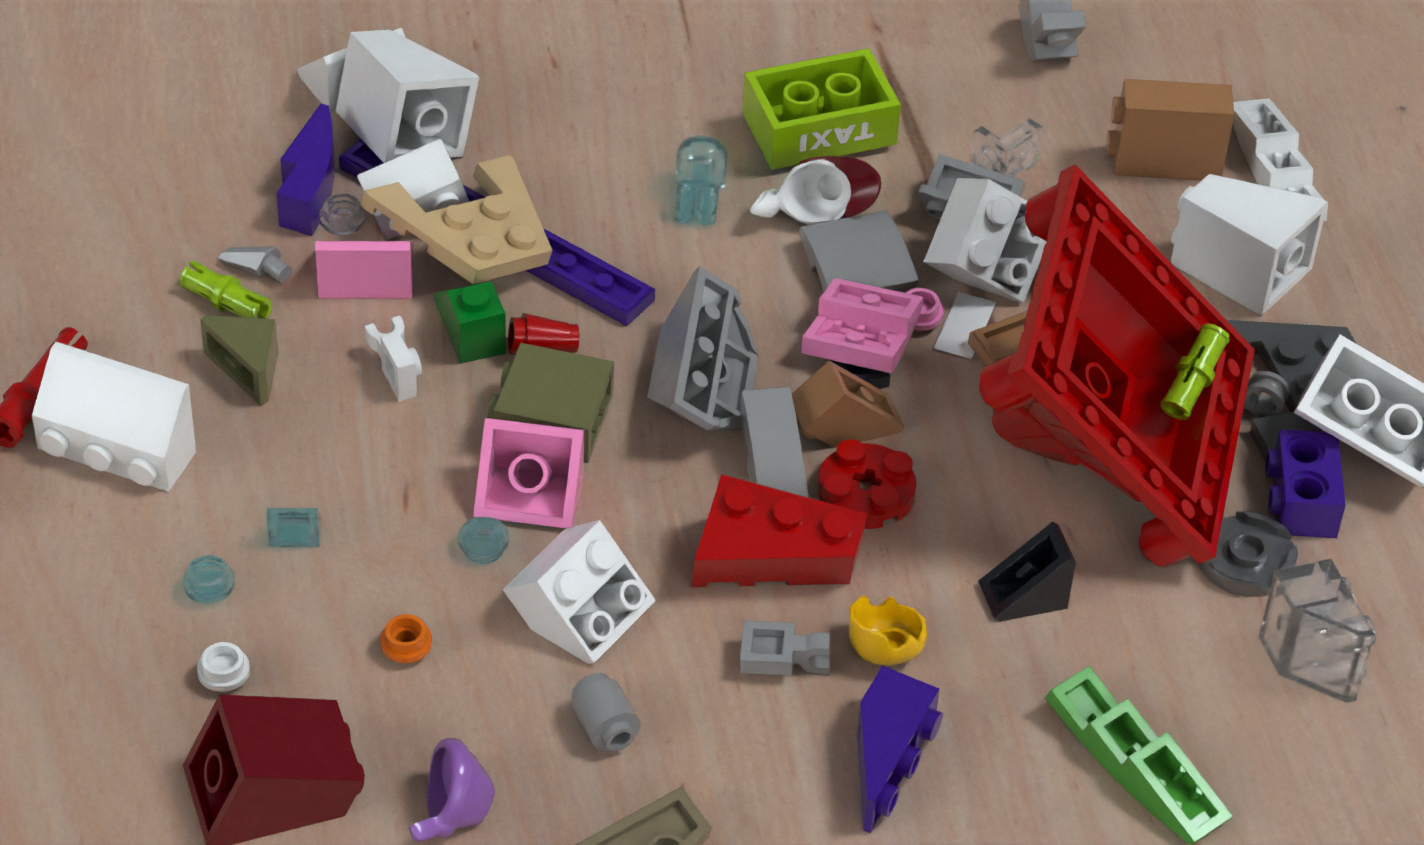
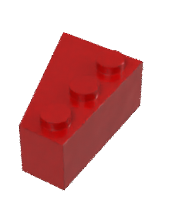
[691,474,868,588]

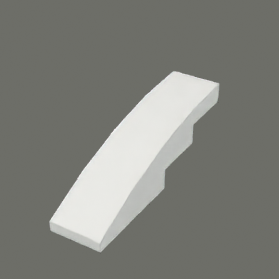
[1233,98,1328,221]

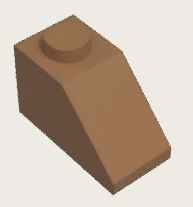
[792,361,905,448]

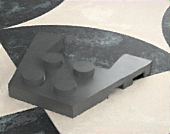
[1227,320,1356,461]

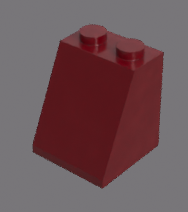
[183,694,365,845]

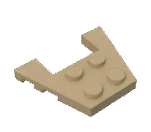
[360,155,553,284]

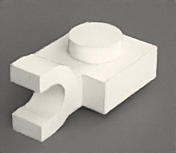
[364,316,422,402]

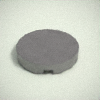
[1199,511,1299,597]

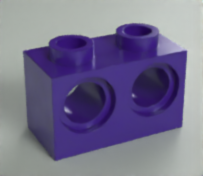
[1265,429,1346,538]

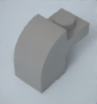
[1019,0,1086,61]

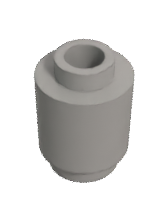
[572,673,640,751]

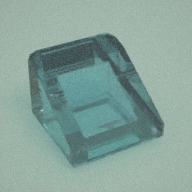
[266,508,322,547]

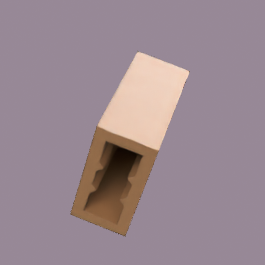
[1106,79,1234,180]

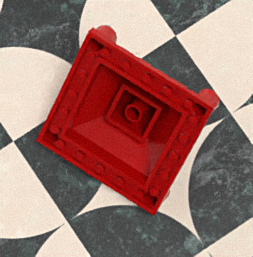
[979,164,1255,567]

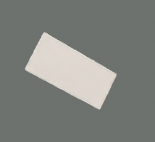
[933,292,996,359]

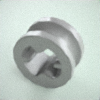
[1244,371,1290,418]

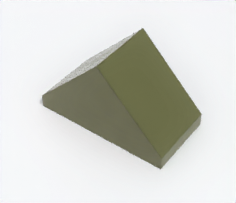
[200,315,278,406]

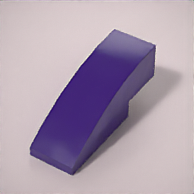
[276,103,335,236]

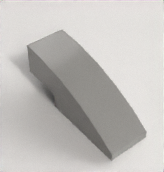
[740,386,808,497]

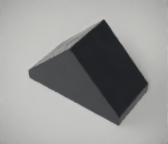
[978,522,1076,622]

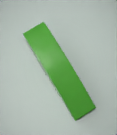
[1045,666,1233,845]

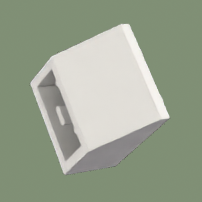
[923,178,1047,303]
[503,520,656,664]

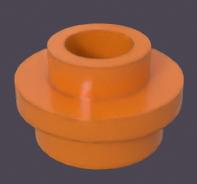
[380,614,432,663]

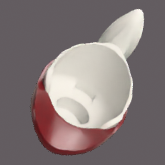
[750,155,882,225]

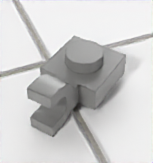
[740,621,831,676]

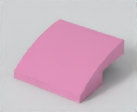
[801,278,923,374]

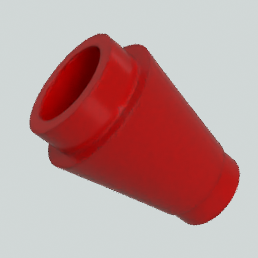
[508,313,580,355]

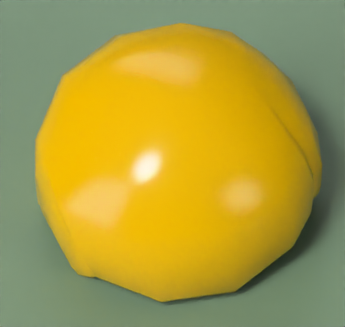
[849,595,927,666]

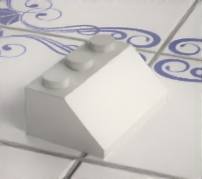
[1294,335,1424,488]
[32,342,196,492]

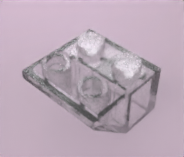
[1258,559,1376,703]

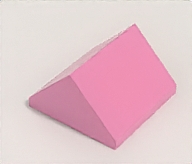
[315,241,414,298]
[473,418,584,528]

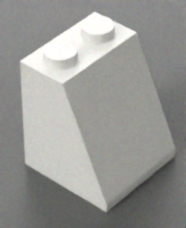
[335,30,479,163]
[1171,174,1328,316]

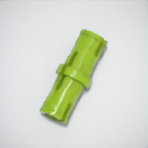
[180,260,273,319]
[1160,323,1230,420]

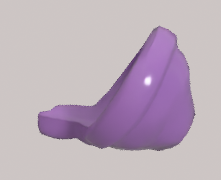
[409,738,495,842]

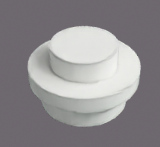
[197,642,250,692]

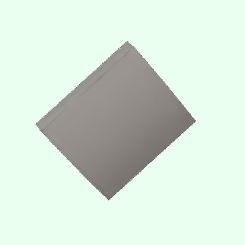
[799,210,919,291]

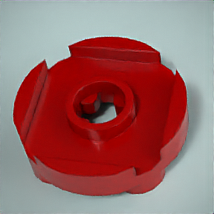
[817,439,917,529]

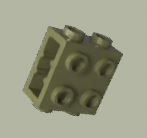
[487,343,614,463]

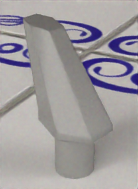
[218,246,292,283]

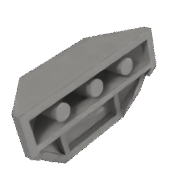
[647,266,759,431]

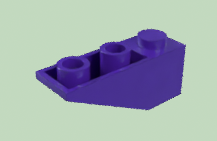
[857,665,943,833]

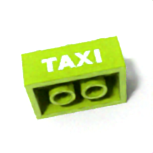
[742,48,901,170]

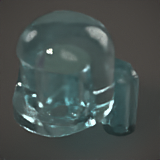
[675,135,728,225]

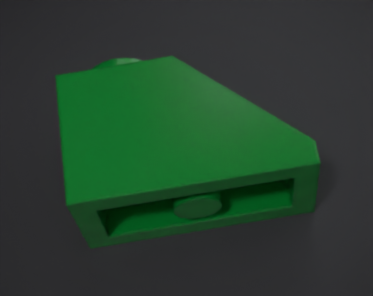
[434,281,506,364]

